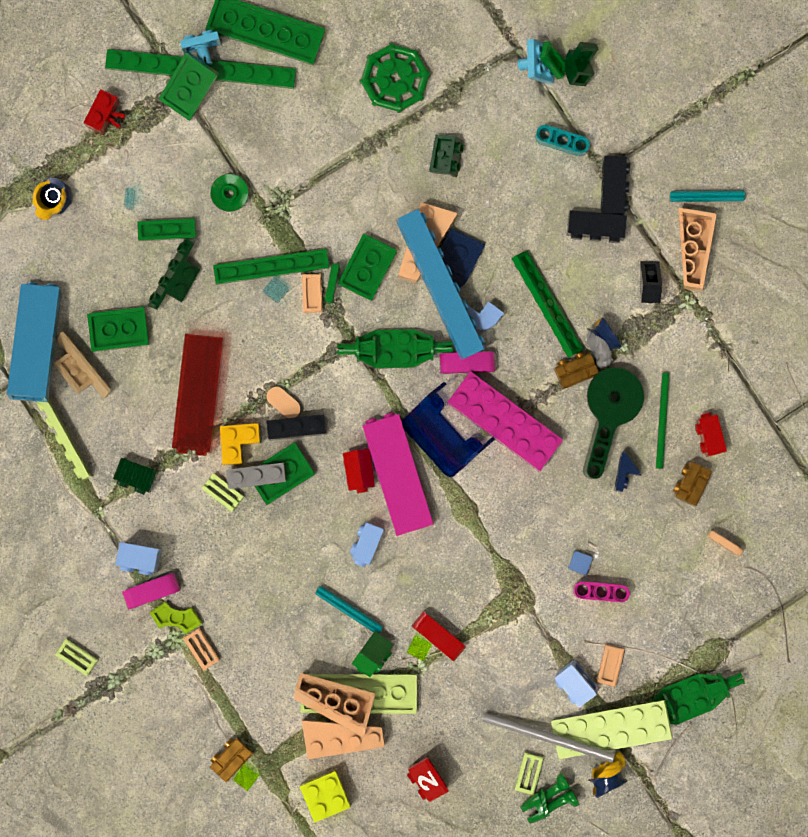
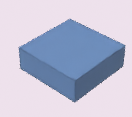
[568,551,593,575]

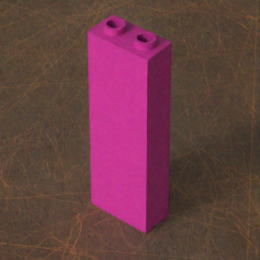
[362,412,433,536]

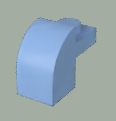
[467,302,504,332]

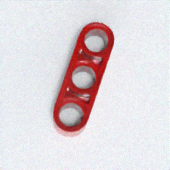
[411,611,466,661]

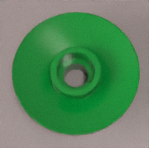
[210,174,249,212]

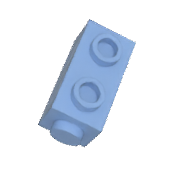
[350,522,384,567]

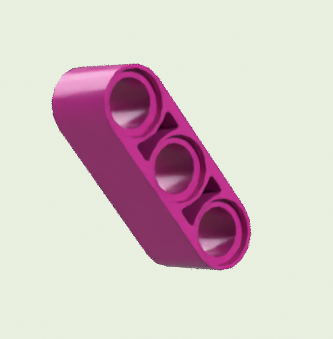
[439,352,496,374]
[122,573,181,610]
[573,581,630,602]

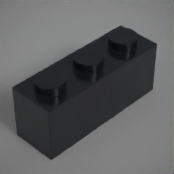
[600,156,630,215]
[566,210,627,243]
[267,414,327,441]

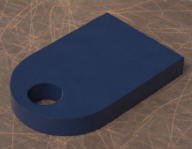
[441,228,485,288]

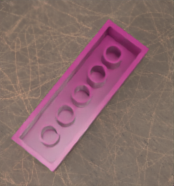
[447,371,563,472]

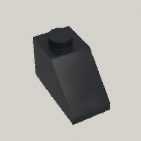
[640,261,662,304]

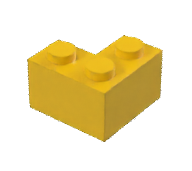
[220,423,261,466]

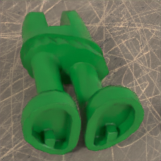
[520,773,580,824]

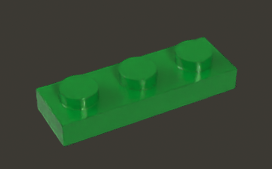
[137,218,196,241]

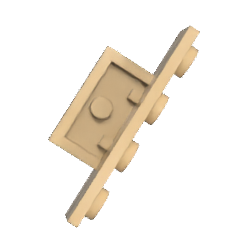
[54,331,111,399]

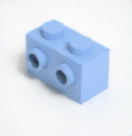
[554,659,599,708]

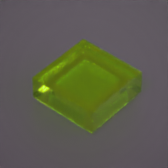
[406,636,432,661]
[232,764,260,792]

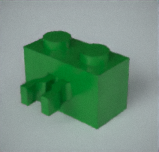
[351,631,394,677]

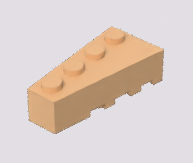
[398,202,457,283]
[679,208,717,292]
[302,719,385,759]

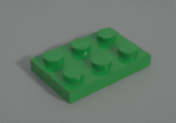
[159,52,219,121]
[337,233,397,302]
[87,307,149,352]
[255,442,315,505]

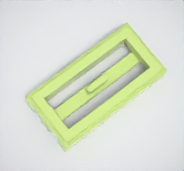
[202,473,244,512]
[55,639,98,676]
[514,752,543,795]

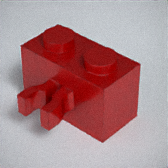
[83,89,126,135]

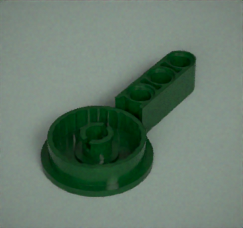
[583,368,644,479]

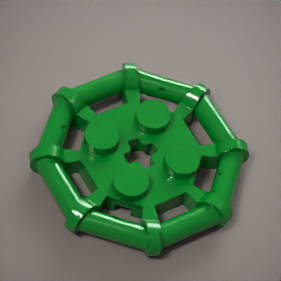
[359,42,431,113]

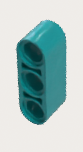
[535,125,590,157]

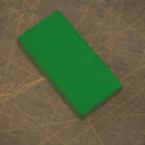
[539,41,565,79]
[325,264,340,304]

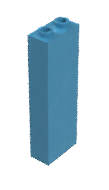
[7,282,62,402]

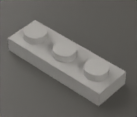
[226,463,286,489]

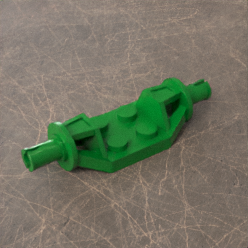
[337,329,453,369]
[648,672,745,724]

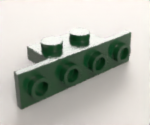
[147,239,200,310]

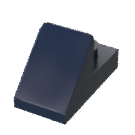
[614,452,641,492]

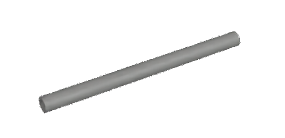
[483,713,615,763]

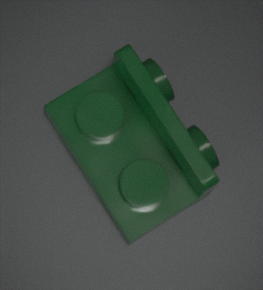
[429,134,464,177]

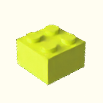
[299,770,351,823]

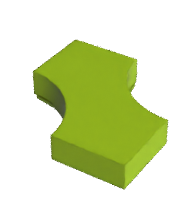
[149,602,203,634]

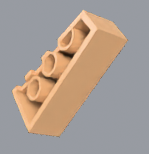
[293,673,375,737]

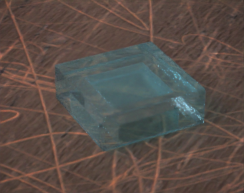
[124,188,135,210]
[262,277,289,303]

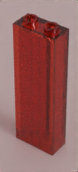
[172,334,224,456]

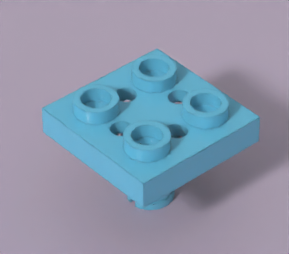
[180,30,221,65]
[518,39,554,84]

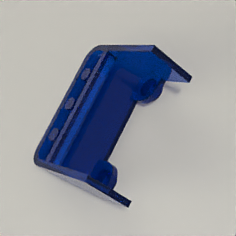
[402,382,495,477]

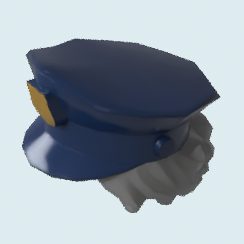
[587,318,621,368]

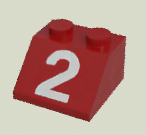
[407,755,449,802]

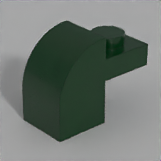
[565,42,598,87]

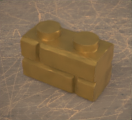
[554,352,599,390]
[673,461,713,507]
[210,737,254,783]

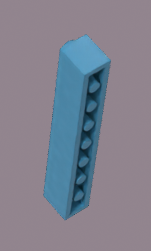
[396,209,485,360]

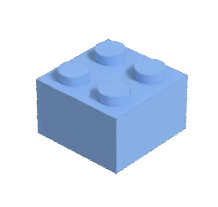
[115,542,162,575]

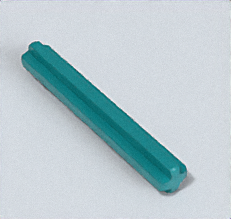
[669,190,745,202]
[315,586,383,633]

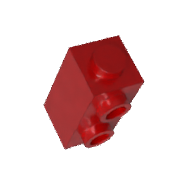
[695,412,727,457]
[343,449,375,494]

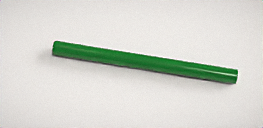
[656,373,670,469]

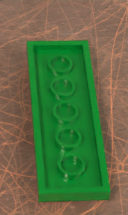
[205,0,325,66]

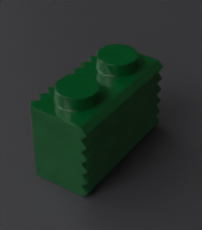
[113,457,158,495]

